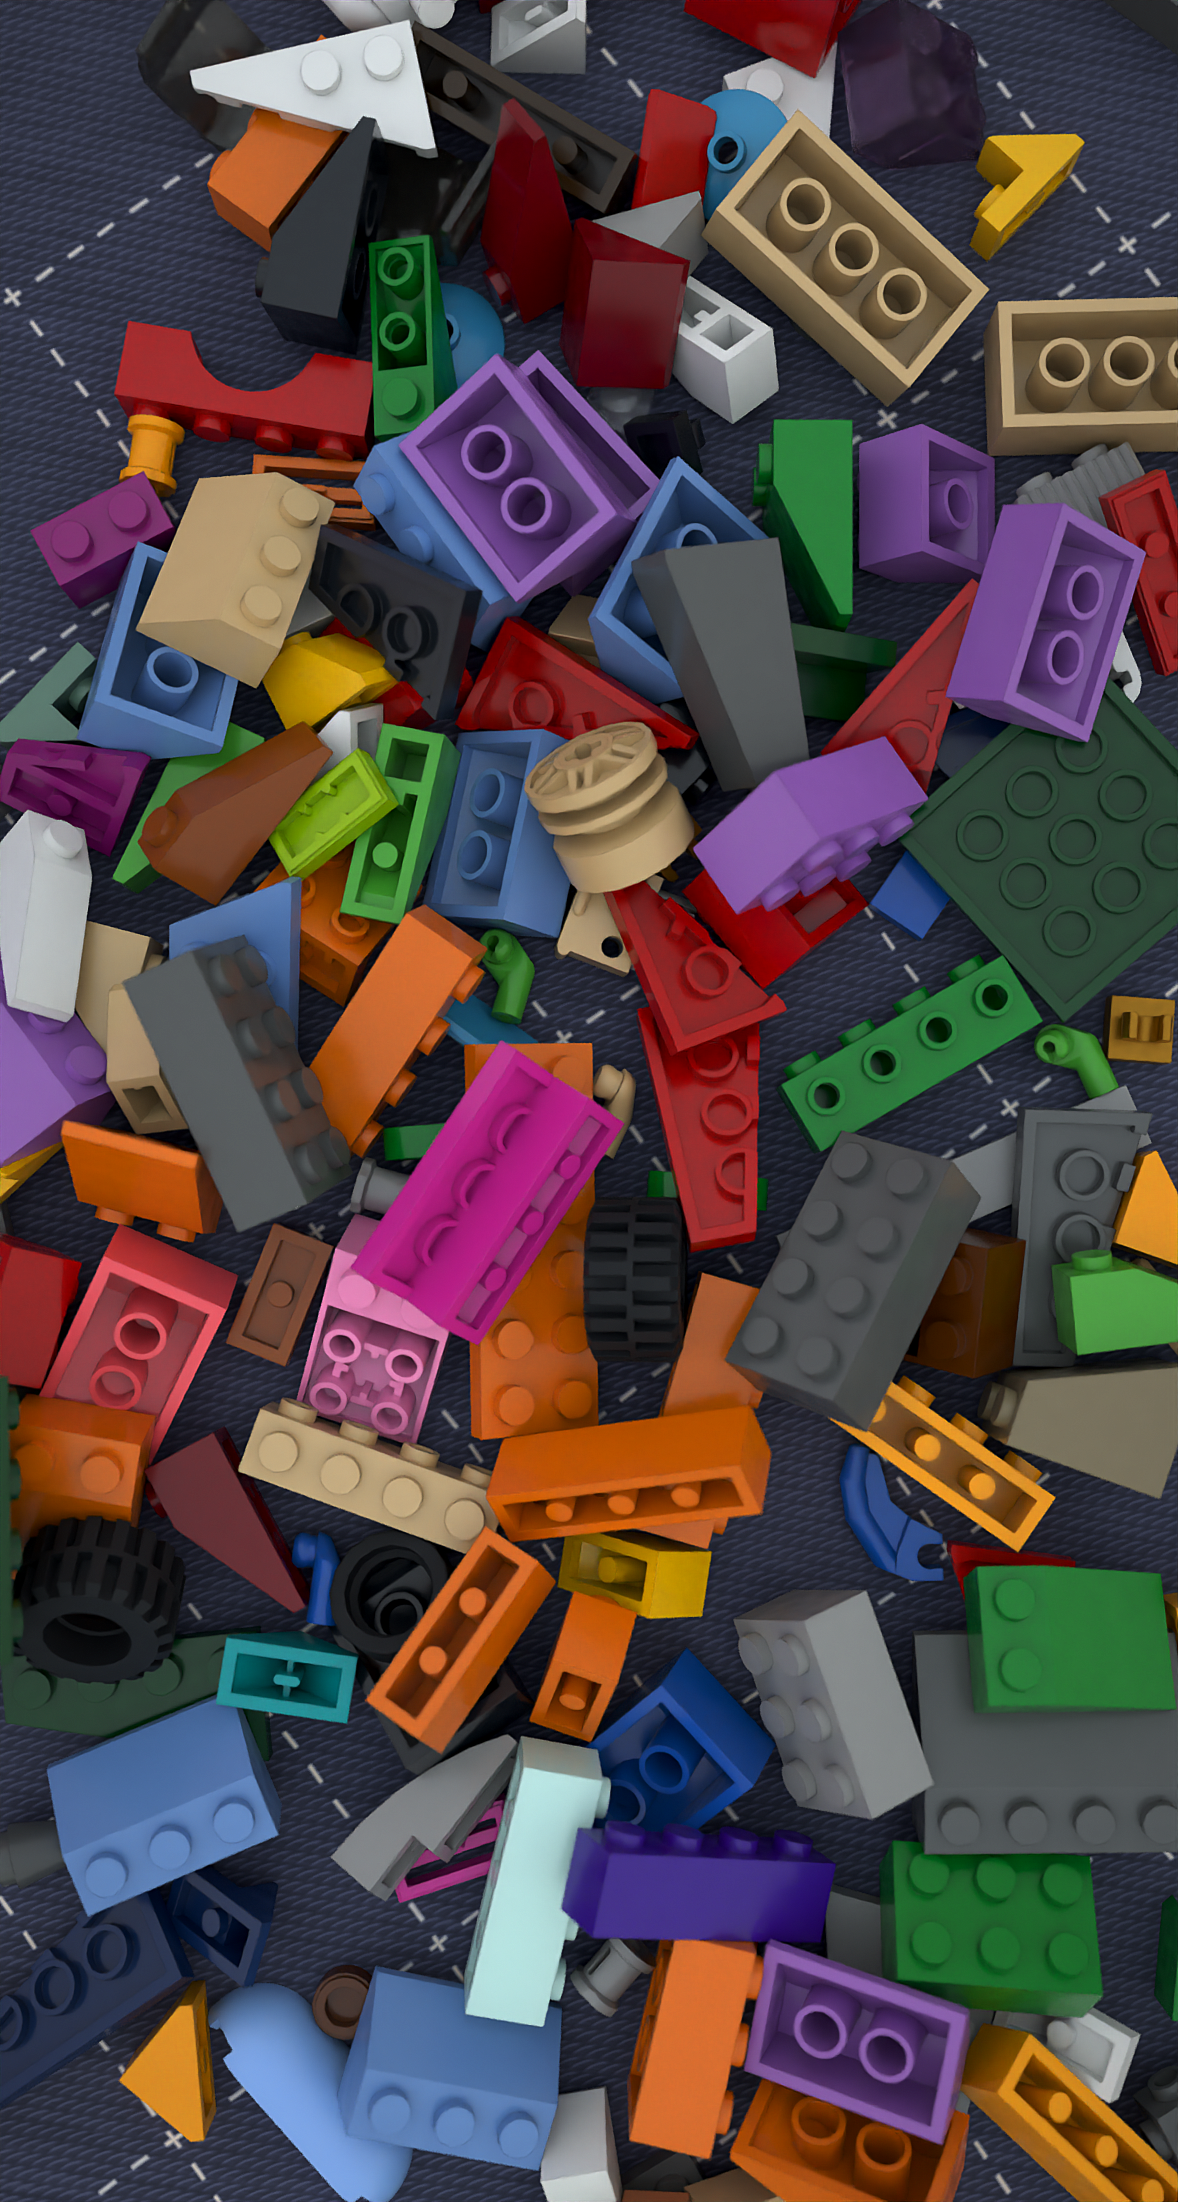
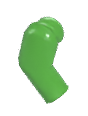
[479,928,535,1024]
[1034,1024,1119,1099]

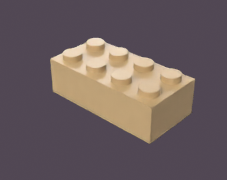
[701,109,989,407]
[983,297,1178,456]

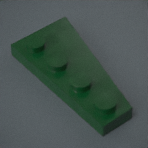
[0,1626,273,1761]

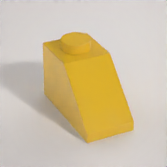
[262,632,399,734]
[557,1530,712,1619]

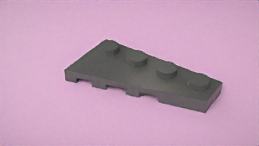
[1010,1107,1153,1367]

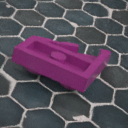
[0,738,152,857]

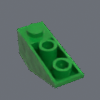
[369,235,458,442]

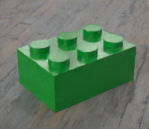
[879,1840,1103,2018]

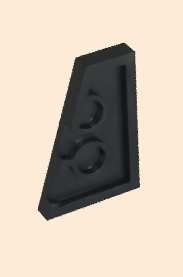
[308,524,483,721]

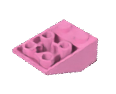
[297,1213,452,1444]

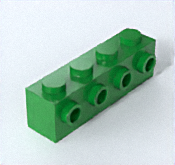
[776,954,1043,1154]

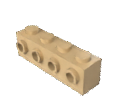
[238,1397,499,1554]

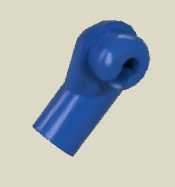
[291,1531,341,1626]

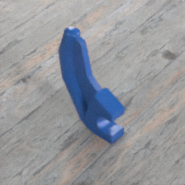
[839,1443,944,1581]

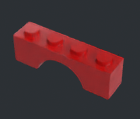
[114,321,375,462]

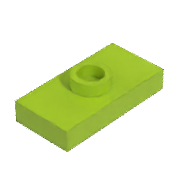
[268,748,399,881]

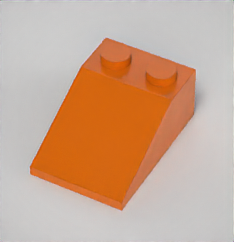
[61,1120,223,1243]
[9,1393,156,1580]
[730,2078,970,2202]

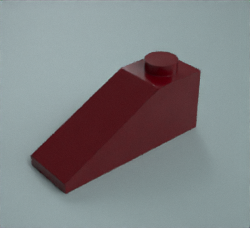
[480,98,573,325]
[144,1426,310,1613]

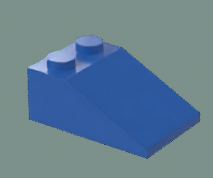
[578,1647,776,1832]

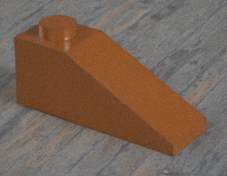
[137,721,334,906]

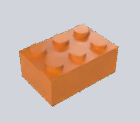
[627,1939,764,2160]

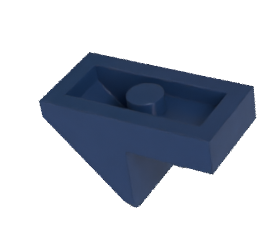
[166,1865,278,1988]

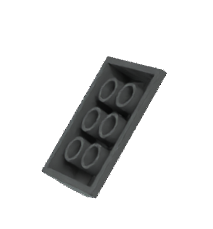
[912,1629,1178,1854]

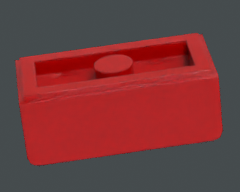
[631,89,717,210]

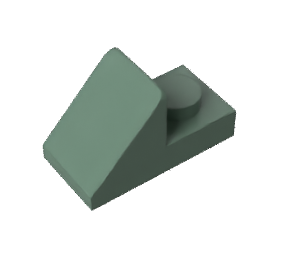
[0,642,98,751]

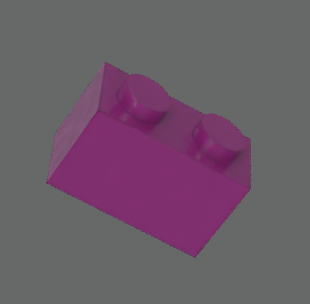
[30,471,177,609]

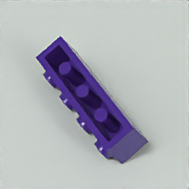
[561,1820,836,1943]

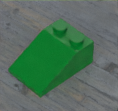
[751,419,853,632]
[963,1566,1176,1713]

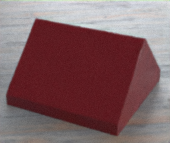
[559,218,690,389]

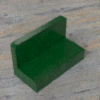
[791,623,897,723]

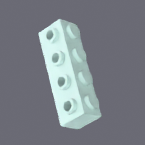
[464,1736,611,2027]

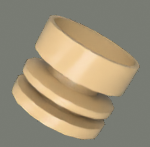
[524,722,694,894]

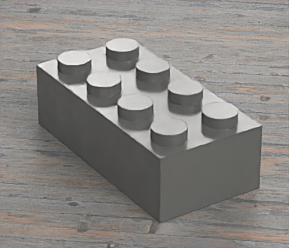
[122,935,353,1233]
[724,1131,981,1432]

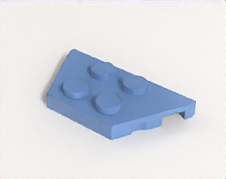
[169,876,302,1051]

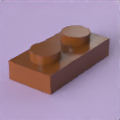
[225,1223,336,1366]

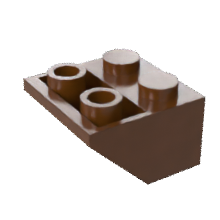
[902,1228,1026,1379]

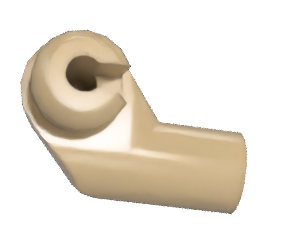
[593,1064,636,1159]

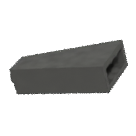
[631,537,810,795]

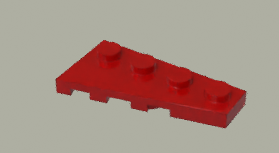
[636,987,761,1252]

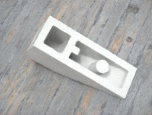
[672,276,779,424]
[0,810,92,1023]

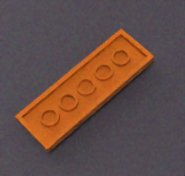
[464,1043,599,1440]

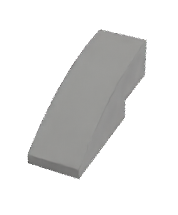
[331,1734,519,1902]

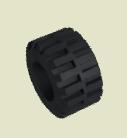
[583,1197,687,1362]
[12,1516,186,1684]

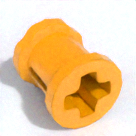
[119,414,185,497]

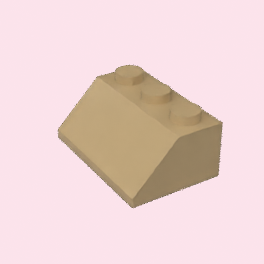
[135,472,336,688]

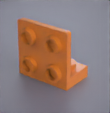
[254,840,422,1007]

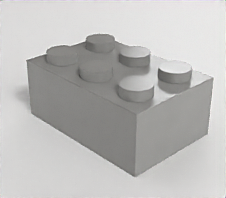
[733,1590,934,1820]

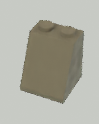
[977,1357,1178,1499]

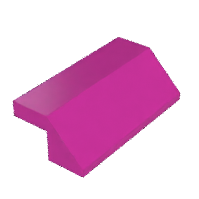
[351,1040,625,1345]

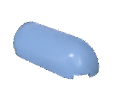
[208,1983,413,2202]

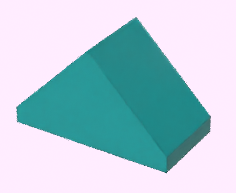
[216,1631,359,1724]

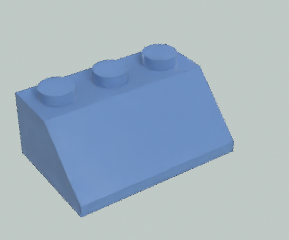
[353,430,533,653]
[588,456,769,705]
[76,541,238,760]
[423,729,570,938]
[47,1694,282,1916]
[337,1966,562,2171]

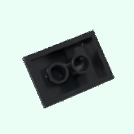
[255,116,393,355]
[328,1539,535,1776]

